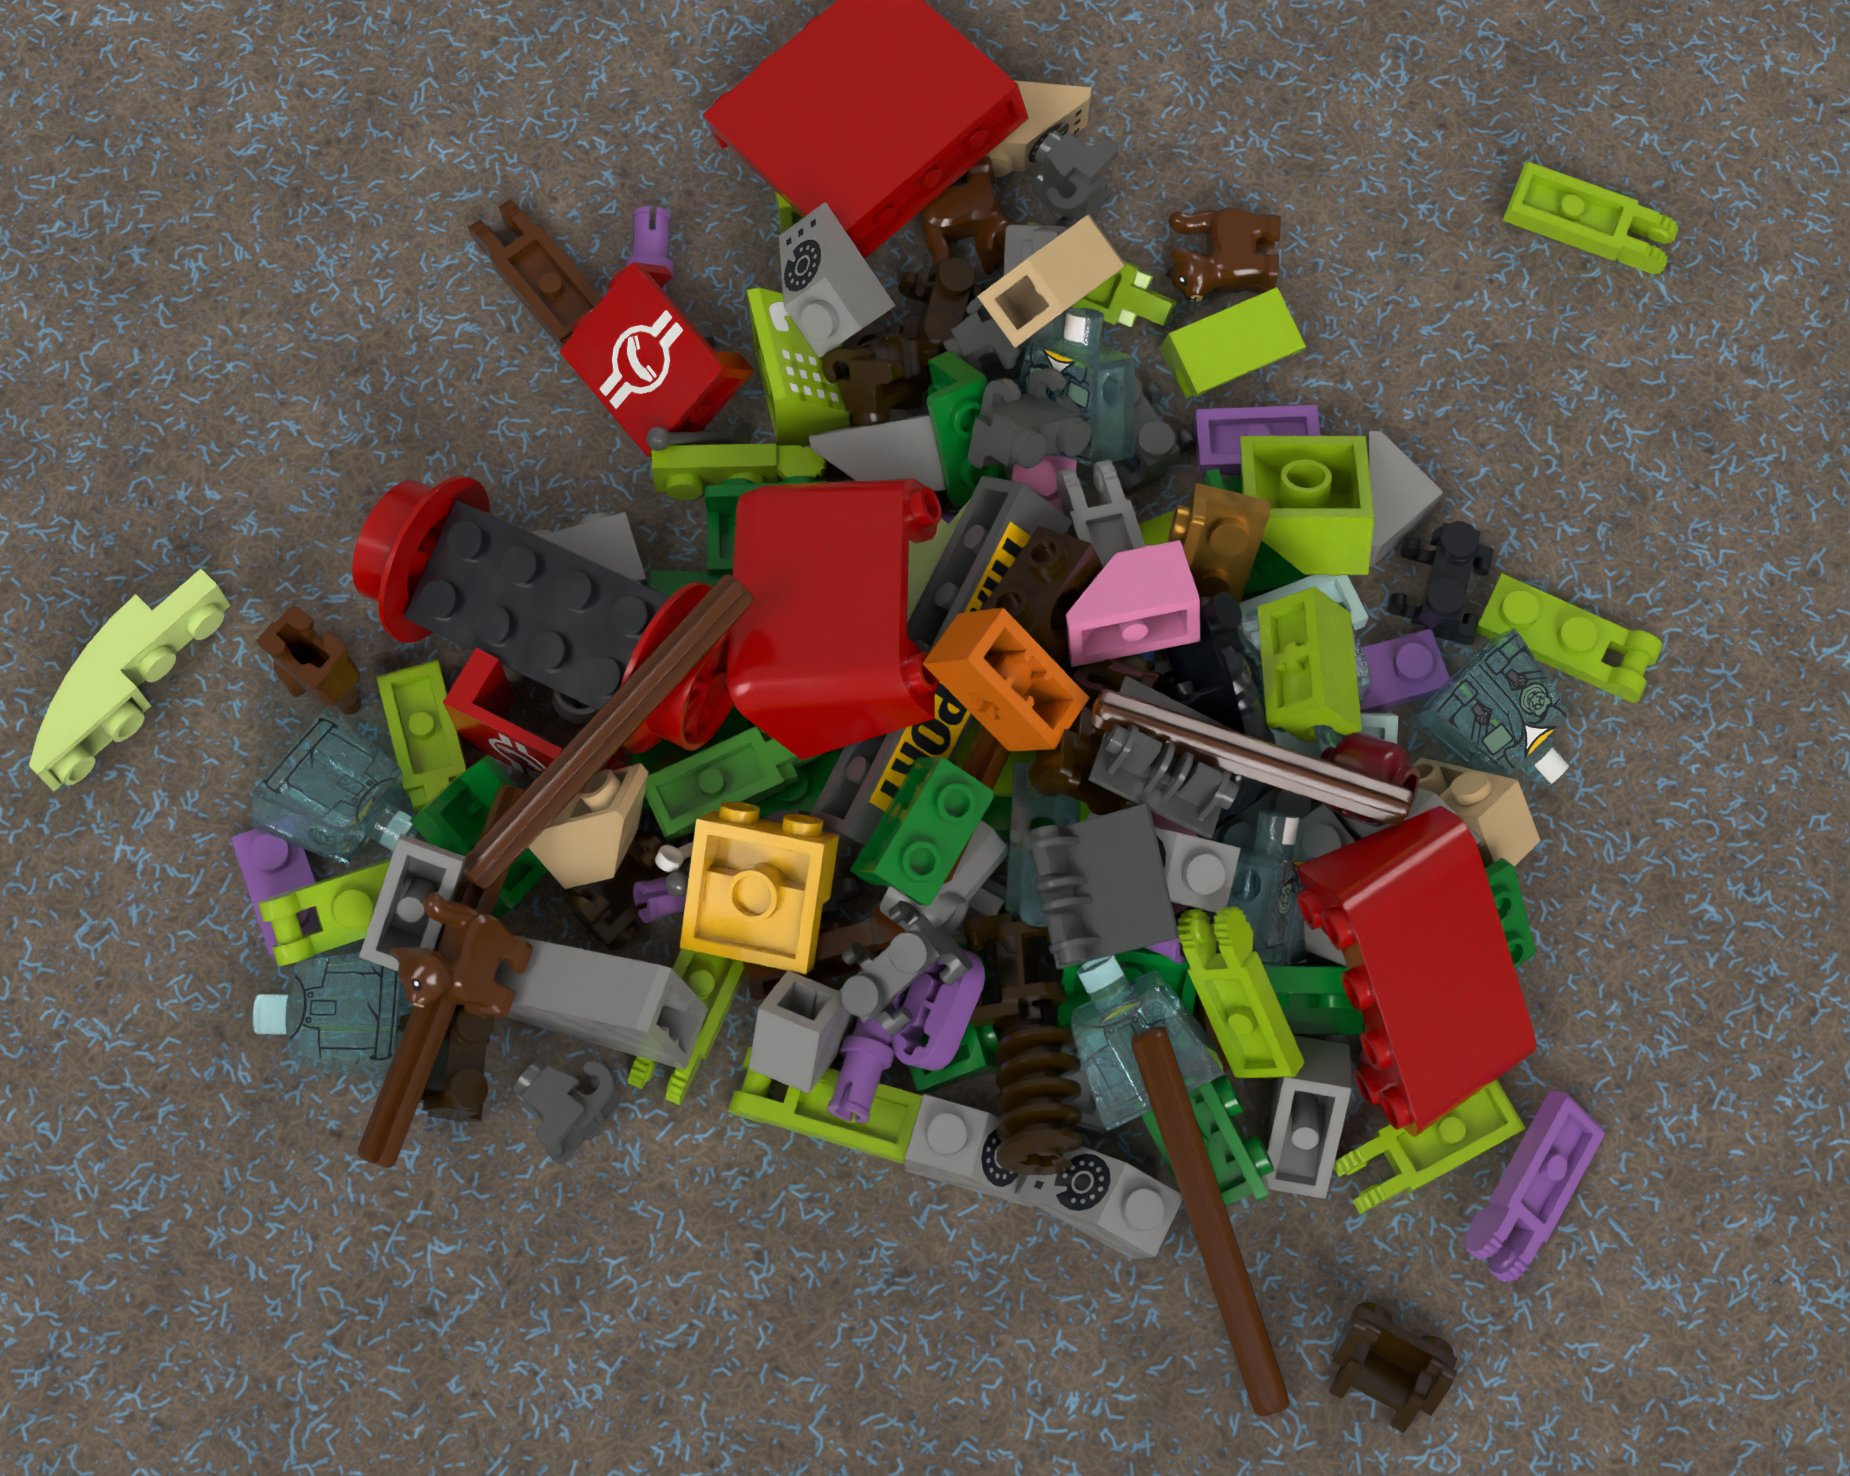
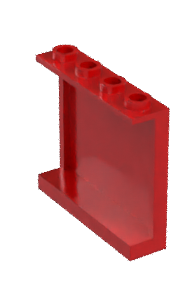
[702,0,1029,259]

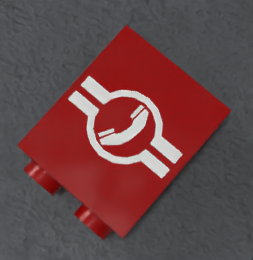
[559,262,755,457]
[443,647,628,779]

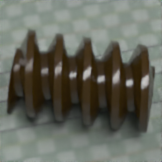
[996,1024,1083,1175]

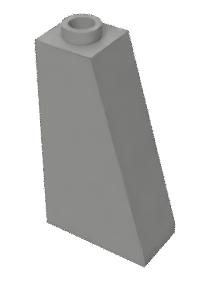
[495,936,709,1070]

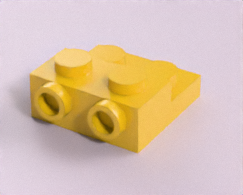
[680,802,839,974]

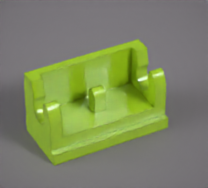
[1159,287,1306,399]
[1258,586,1362,742]

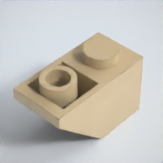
[977,214,1126,348]
[1412,757,1541,868]
[528,763,649,889]

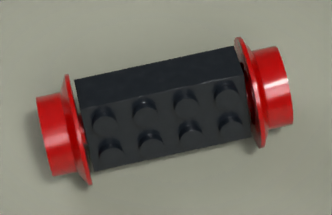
[352,475,734,754]

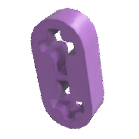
[892,948,985,1071]

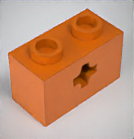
[922,608,1090,751]

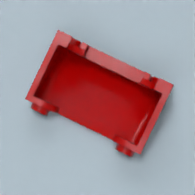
[727,478,942,760]

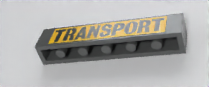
[810,476,1072,852]

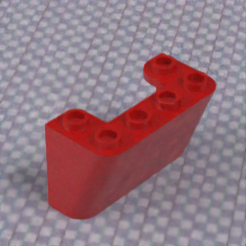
[1296,805,1537,1137]

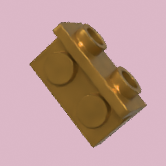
[1168,483,1271,605]

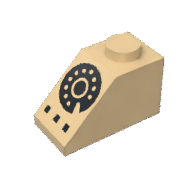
[983,80,1091,177]

